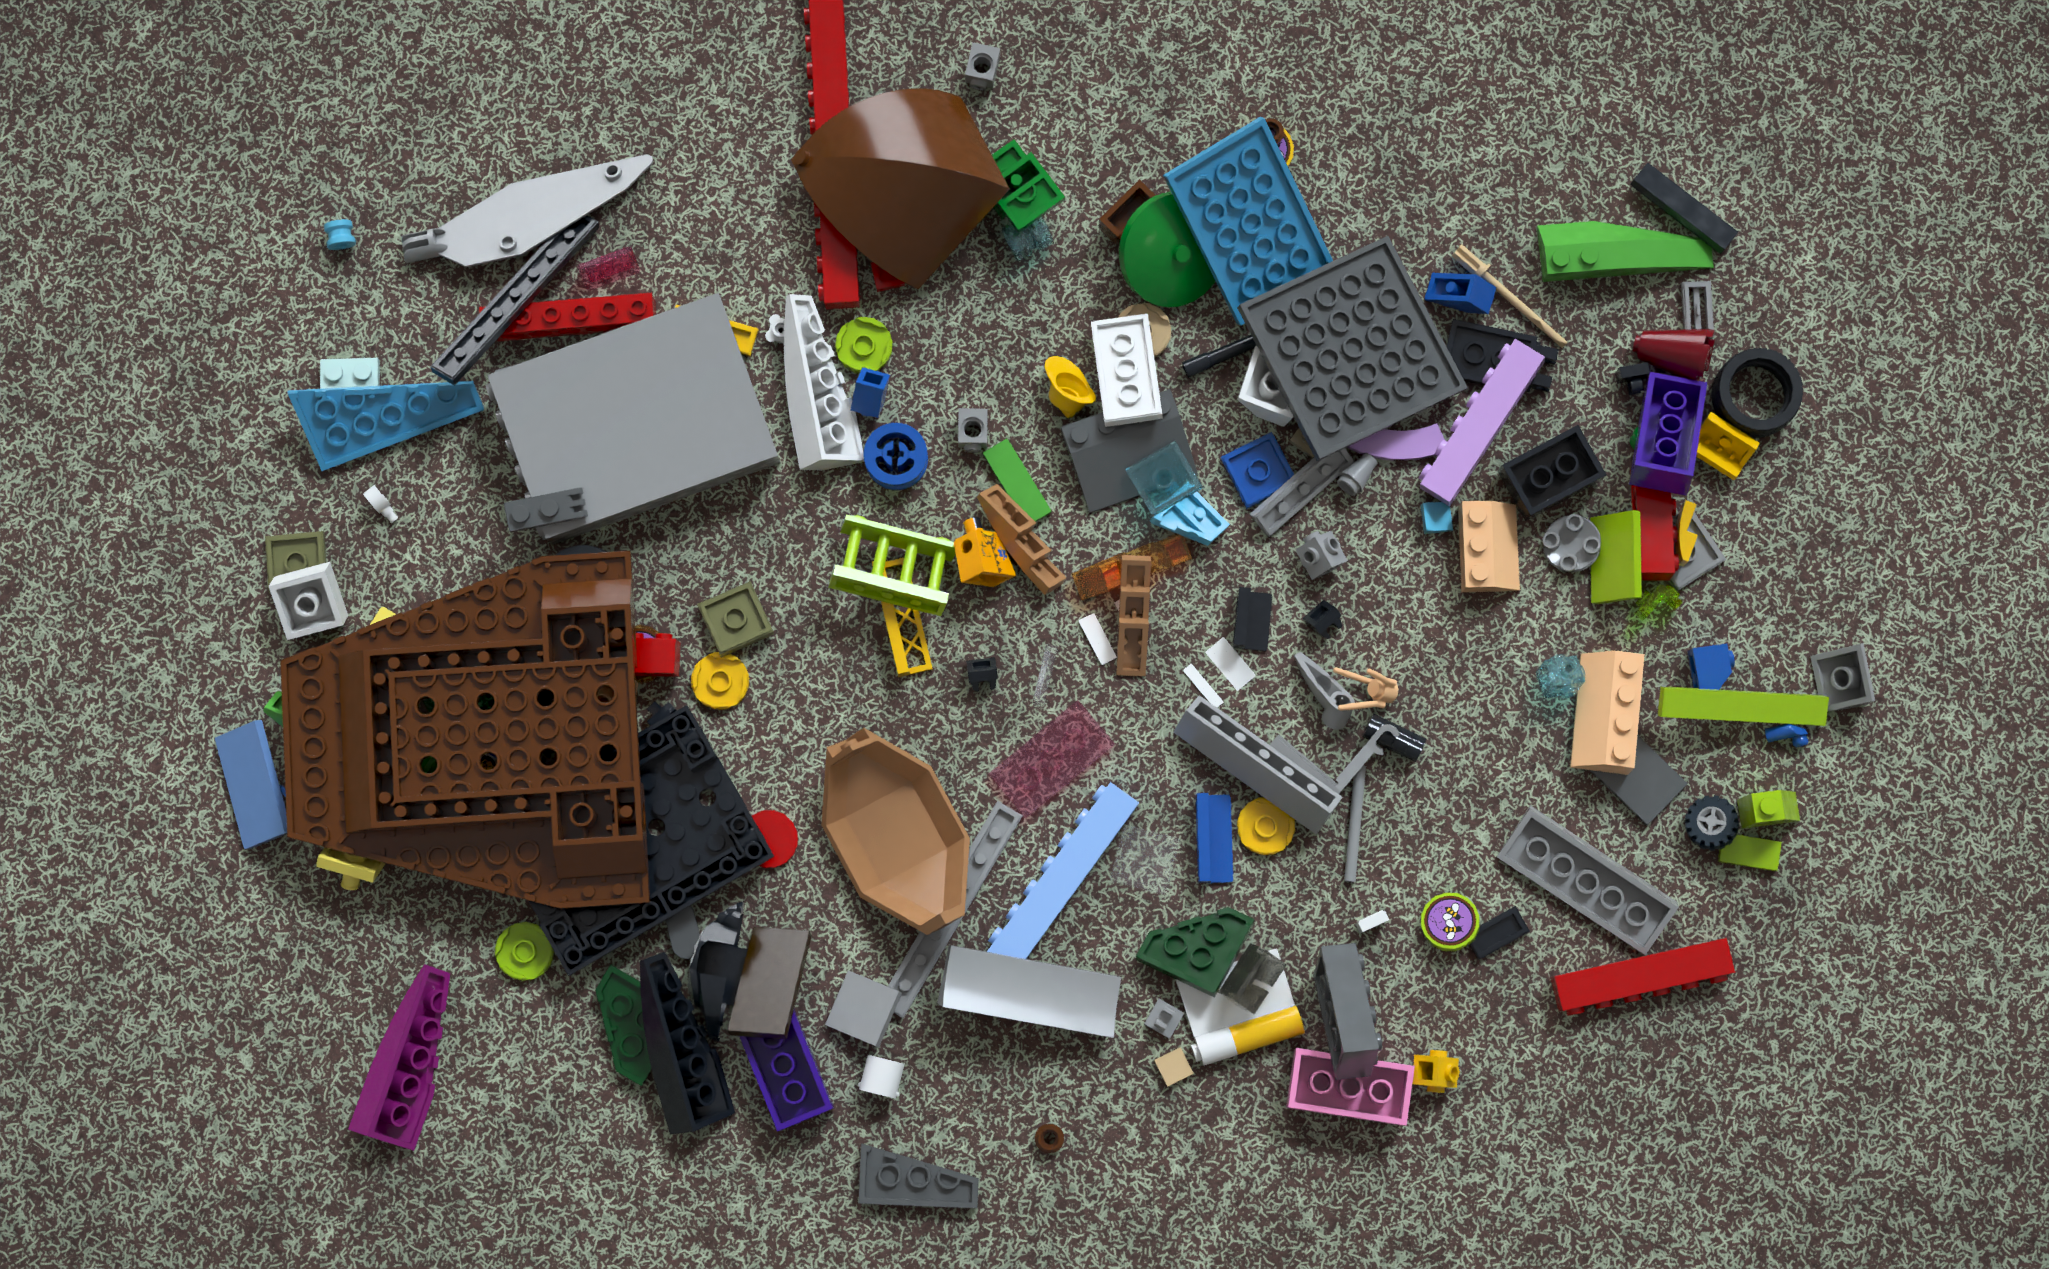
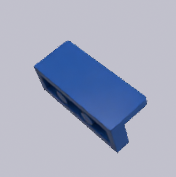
[1195,793,1233,883]

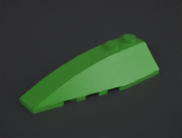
[1537,221,1714,282]

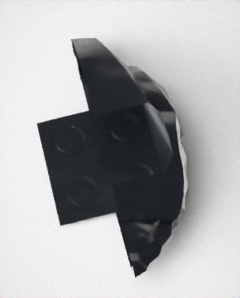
[687,902,748,1042]

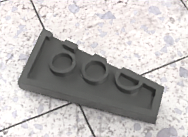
[858,1143,979,1208]

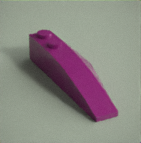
[348,964,451,1151]

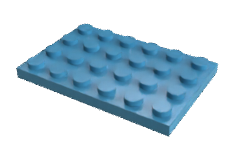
[1163,117,1333,326]

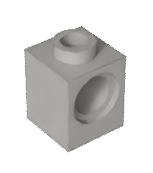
[965,42,1000,90]
[958,408,988,453]

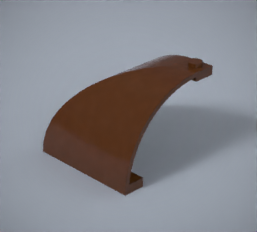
[791,88,1009,289]

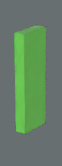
[983,439,1052,522]

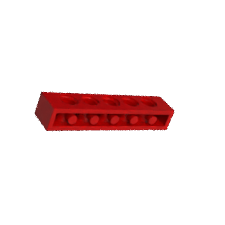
[479,292,656,342]

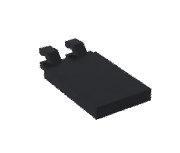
[1447,319,1559,394]

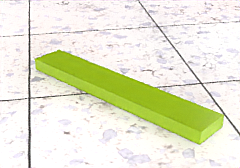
[1658,686,1829,726]

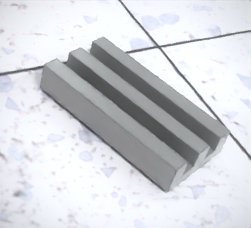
[1681,281,1714,339]

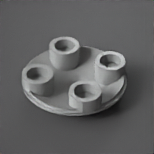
[1543,514,1601,572]

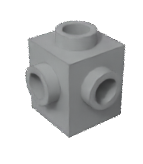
[1296,531,1348,580]

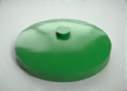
[1119,192,1215,307]

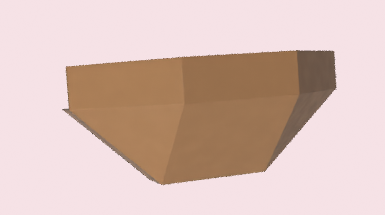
[821,727,970,935]

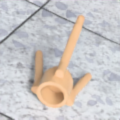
[1333,667,1398,711]

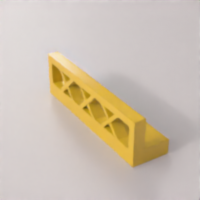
[872,558,933,677]

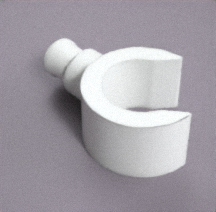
[363,485,398,523]

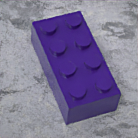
[1629,372,1707,496]
[739,1009,835,1132]

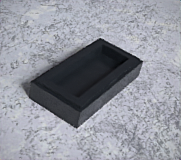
[1470,906,1530,960]

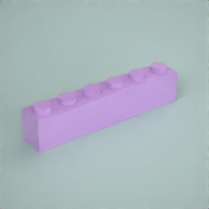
[1419,339,1545,507]

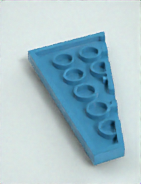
[288,381,484,471]

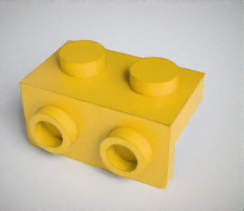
[1696,412,1760,480]

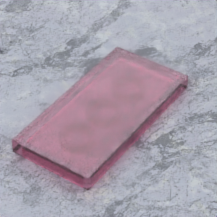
[988,700,1115,819]

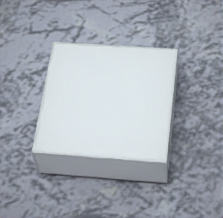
[1356,910,1389,933]

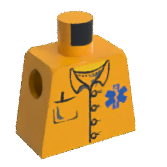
[954,517,1016,587]

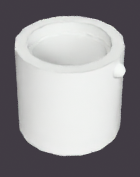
[858,1055,905,1099]

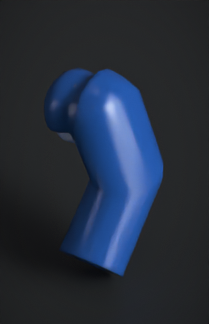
[1765,724,1809,747]

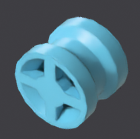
[324,219,356,250]

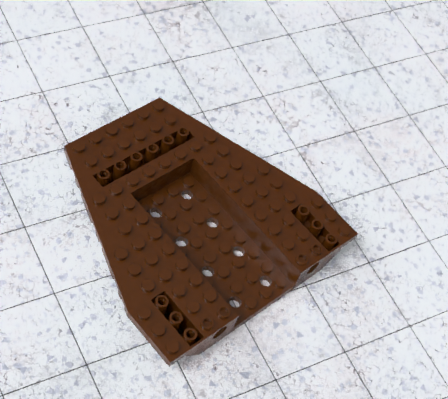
[280,551,650,909]

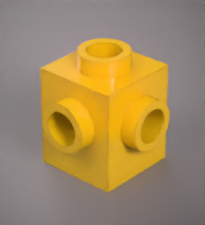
[1412,1050,1460,1093]

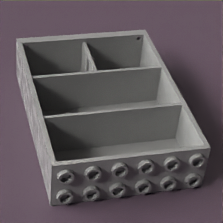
[485,292,781,545]

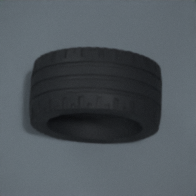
[1711,348,1803,438]

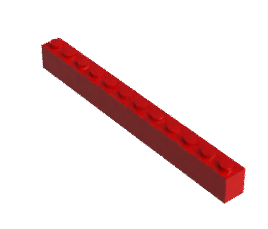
[804,0,860,309]

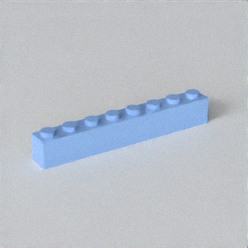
[987,782,1139,959]

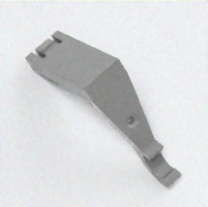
[1270,724,1400,794]

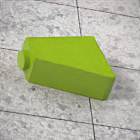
[1737,790,1800,829]

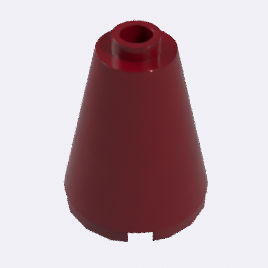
[1633,329,1716,382]

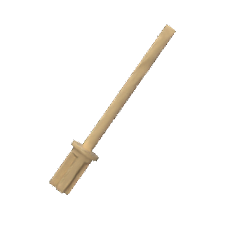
[1452,244,1567,348]

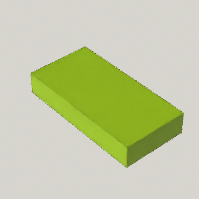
[1718,835,1782,872]

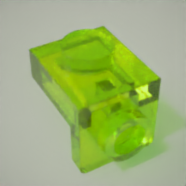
[1634,583,1683,621]

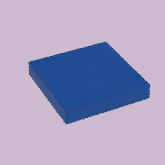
[1220,432,1294,509]

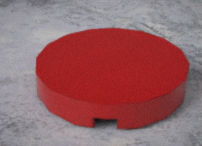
[752,810,798,868]

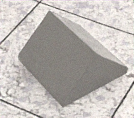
[1810,643,1875,712]

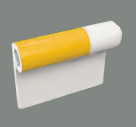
[1176,948,1305,1066]

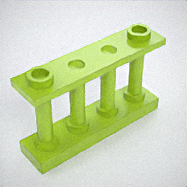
[828,514,956,616]

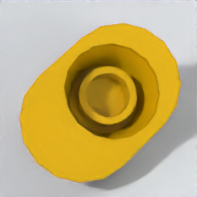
[1044,356,1096,418]

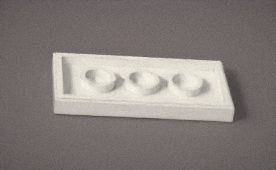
[1091,313,1163,427]

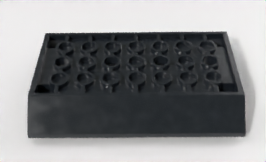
[528,705,775,976]

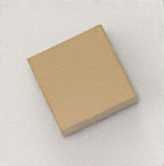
[1154,1047,1194,1087]

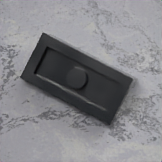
[1232,587,1272,651]

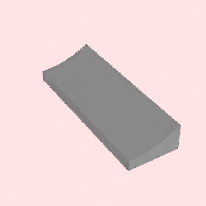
[1497,805,1679,955]
[937,945,1121,1038]

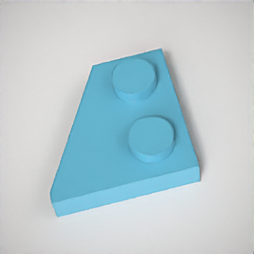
[1150,484,1230,546]

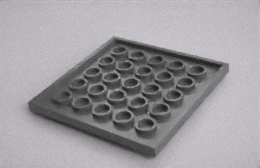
[1237,236,1468,461]

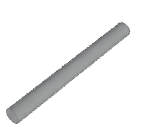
[1344,765,1366,882]

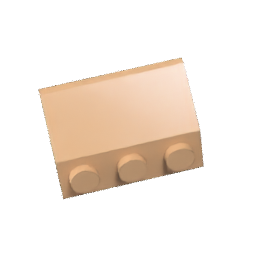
[1458,500,1520,592]

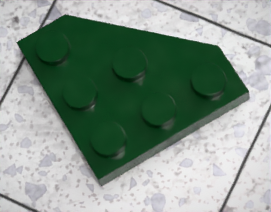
[1136,907,1255,998]
[595,964,652,1086]

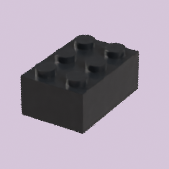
[1497,425,1606,521]

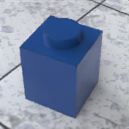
[850,367,890,418]

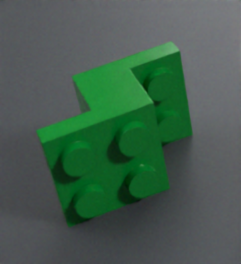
[992,139,1065,233]

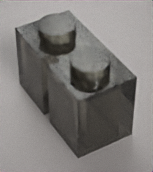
[1218,943,1286,1014]

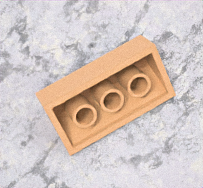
[1570,651,1645,775]

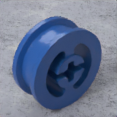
[864,423,928,490]

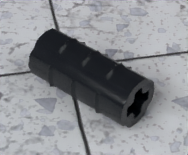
[1362,714,1426,762]

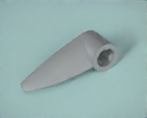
[1294,652,1355,730]

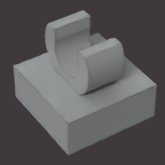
[1144,998,1184,1039]

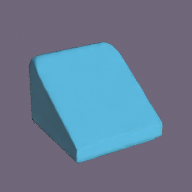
[1420,502,1453,534]

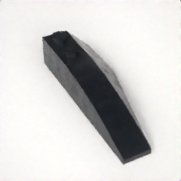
[640,952,735,1135]

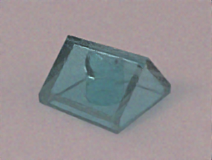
[1125,441,1203,517]

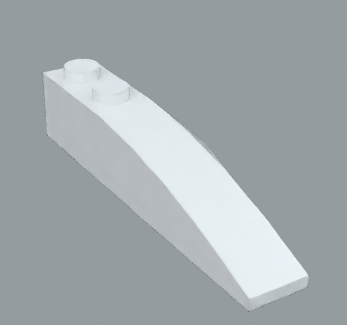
[784,294,864,471]

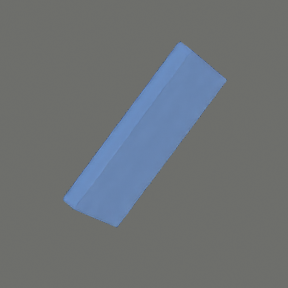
[215,720,287,850]

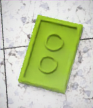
[1590,510,1642,604]

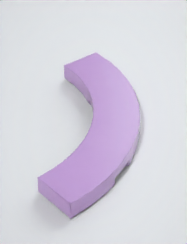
[1346,423,1445,461]

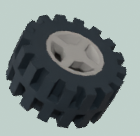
[1685,795,1739,851]

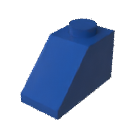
[1425,273,1497,314]
[1687,644,1735,690]

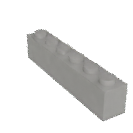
[1173,695,1343,834]

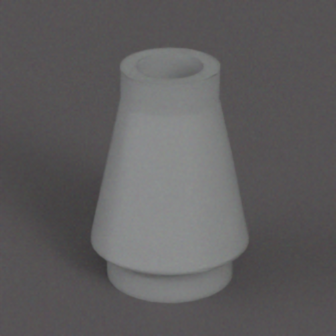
[1337,453,1378,496]

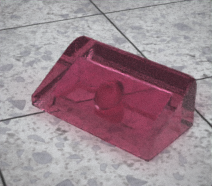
[577,246,640,291]

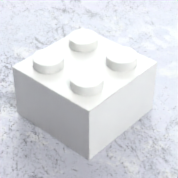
[269,562,348,640]

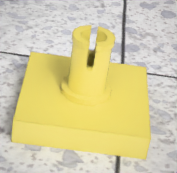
[316,847,386,890]

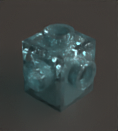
[1535,654,1585,699]

